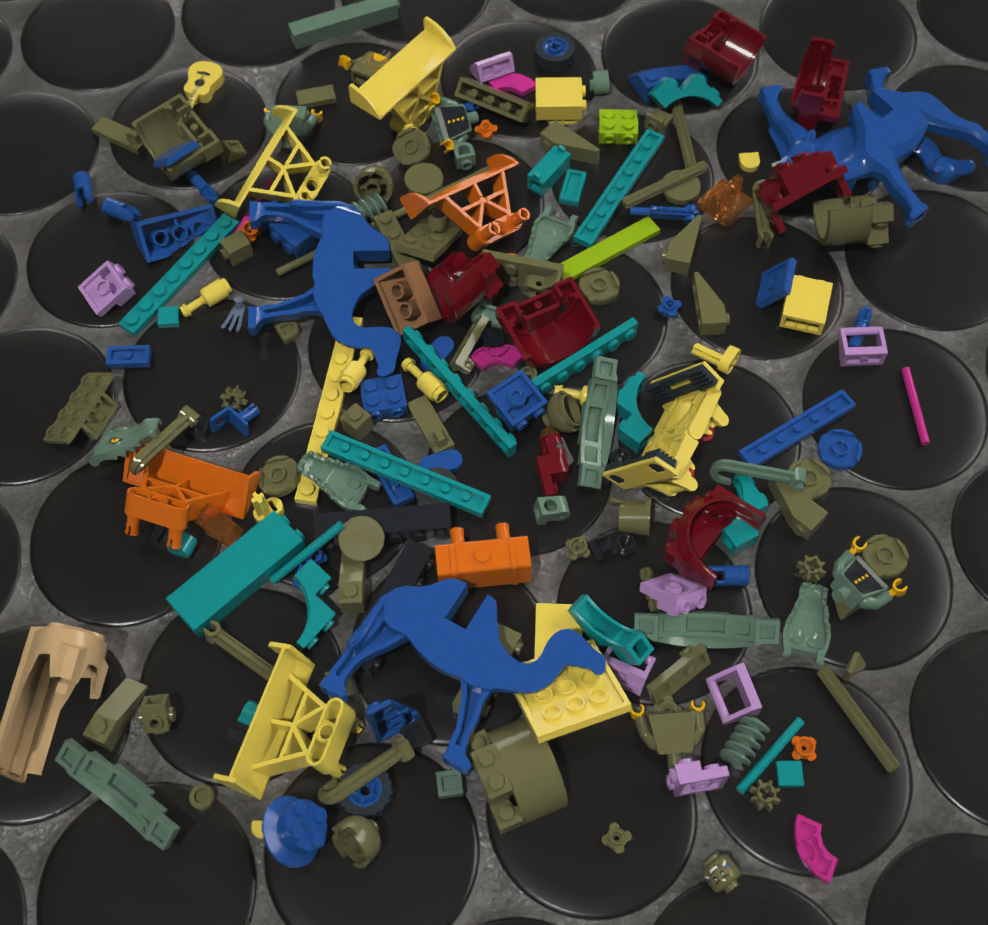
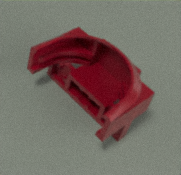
[791,37,850,130]
[754,150,852,234]
[664,484,765,591]

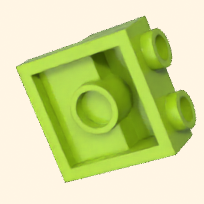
[599,109,638,145]

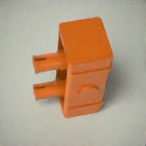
[435,523,531,589]

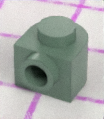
[589,70,610,95]
[454,142,476,170]

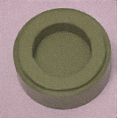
[189,784,216,811]

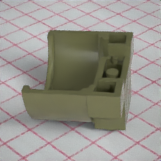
[132,93,224,181]
[812,194,894,248]
[466,716,568,835]

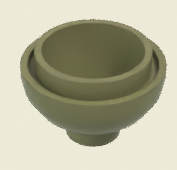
[542,391,581,433]

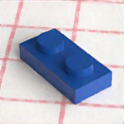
[106,345,152,369]

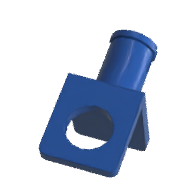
[210,403,260,437]

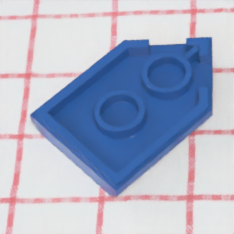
[154,141,200,169]

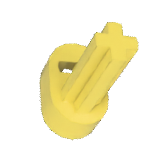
[691,343,741,375]
[251,492,284,523]

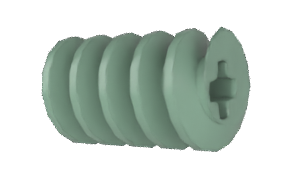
[351,192,388,223]
[720,715,770,771]

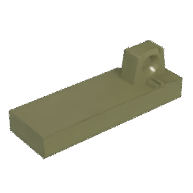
[92,116,146,155]
[448,315,489,375]
[407,395,455,454]
[646,643,711,704]

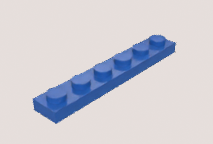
[738,389,856,465]

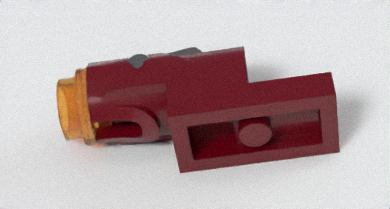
[536,427,574,497]

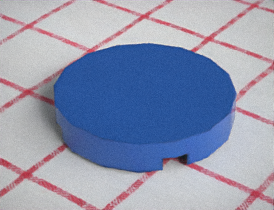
[817,429,863,471]

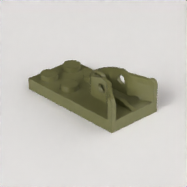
[395,205,463,262]
[482,249,564,298]

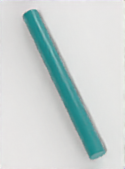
[270,521,345,584]
[736,717,805,795]

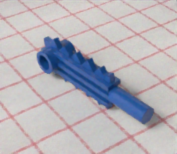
[630,205,701,224]

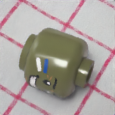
[702,853,740,894]

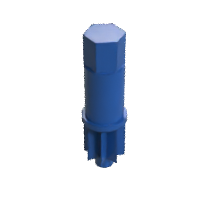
[186,169,219,204]
[848,306,873,348]

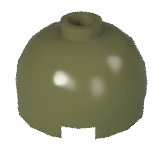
[353,165,394,203]
[331,815,381,869]

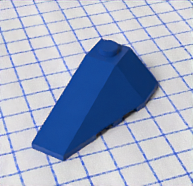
[627,64,711,104]
[130,204,217,263]
[363,699,420,743]

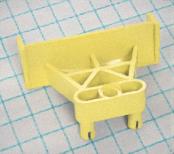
[348,16,456,136]
[215,105,331,218]
[213,642,364,800]

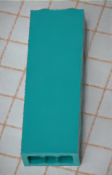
[166,511,306,638]

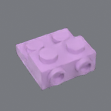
[78,260,136,317]
[640,573,707,616]
[666,758,730,797]

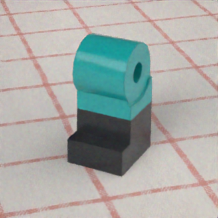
[149,524,198,558]
[226,700,259,747]

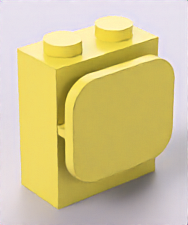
[536,77,586,125]
[779,275,833,335]

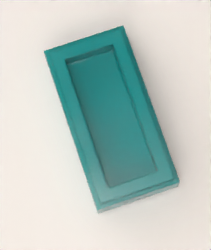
[559,169,587,207]

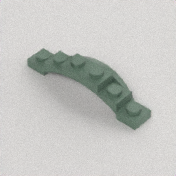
[577,356,618,490]
[634,611,780,648]
[55,738,180,851]

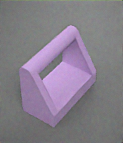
[469,51,515,83]
[839,326,888,366]
[604,646,656,696]
[706,663,762,725]

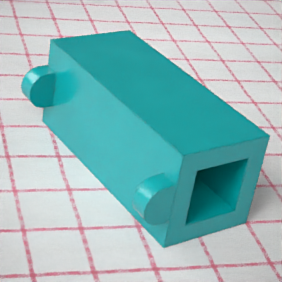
[527,145,571,196]

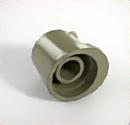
[609,497,652,536]

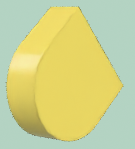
[738,152,760,172]

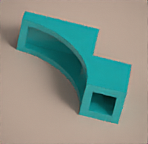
[647,73,722,108]
[616,371,653,454]
[720,474,769,556]
[292,559,336,651]
[567,594,654,666]

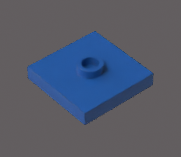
[756,257,797,309]

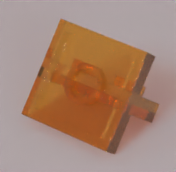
[696,174,753,227]

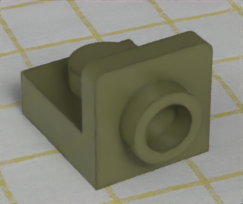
[644,108,673,134]

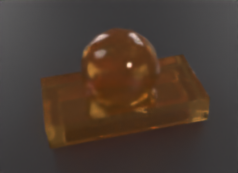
[195,504,244,548]

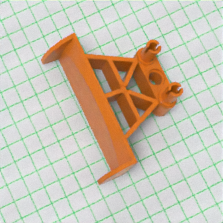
[400,154,530,252]
[123,441,260,549]

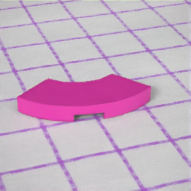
[485,73,536,97]
[469,344,523,372]
[793,814,838,884]

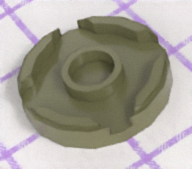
[392,128,431,167]
[404,163,444,196]
[662,170,701,205]
[579,267,620,305]
[258,455,301,497]
[788,458,832,500]
[338,516,385,562]
[861,534,909,579]

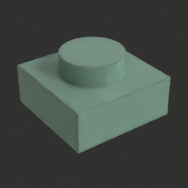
[436,769,464,799]

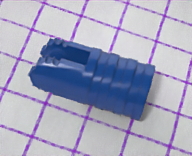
[72,171,94,208]
[102,197,142,222]
[706,565,749,586]

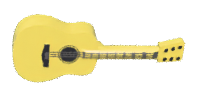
[175,61,225,130]

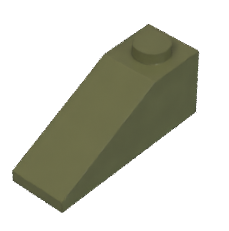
[540,120,600,164]
[662,215,702,275]
[692,272,730,336]
[767,480,828,540]
[338,551,365,614]
[83,677,149,752]

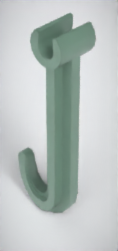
[710,459,806,491]

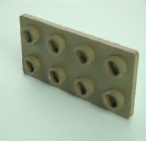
[43,372,119,445]

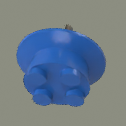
[262,796,327,868]

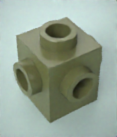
[138,694,176,734]

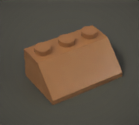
[373,260,442,336]

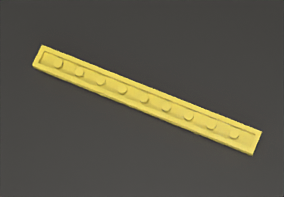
[294,317,363,506]

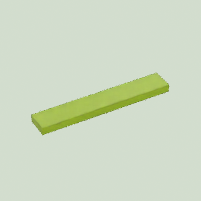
[560,216,660,280]

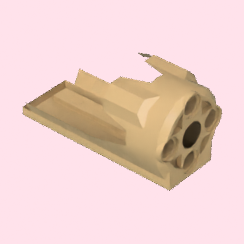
[0,622,109,783]

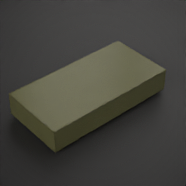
[296,84,337,108]

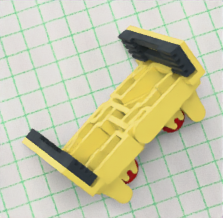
[602,361,729,497]

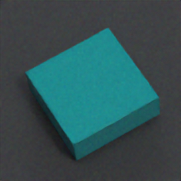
[157,306,181,328]
[775,761,804,788]

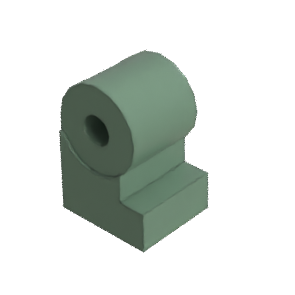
[533,496,571,525]

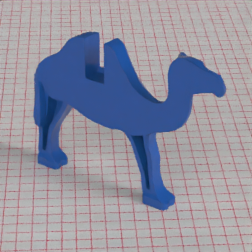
[757,67,975,193]
[778,88,988,228]
[248,199,401,378]
[319,579,606,776]

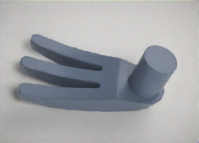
[221,297,245,333]

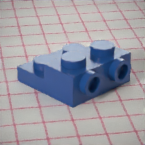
[486,369,548,432]
[360,374,408,421]

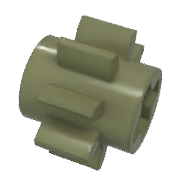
[220,385,248,412]
[796,555,826,584]
[749,779,781,812]

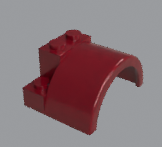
[683,8,767,85]
[425,251,504,323]
[495,276,601,368]

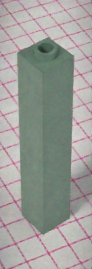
[288,0,400,49]

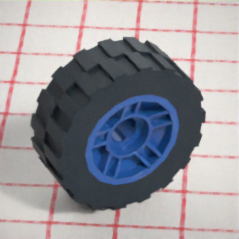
[535,32,576,72]
[339,762,394,820]

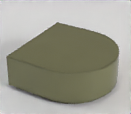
[275,321,300,345]

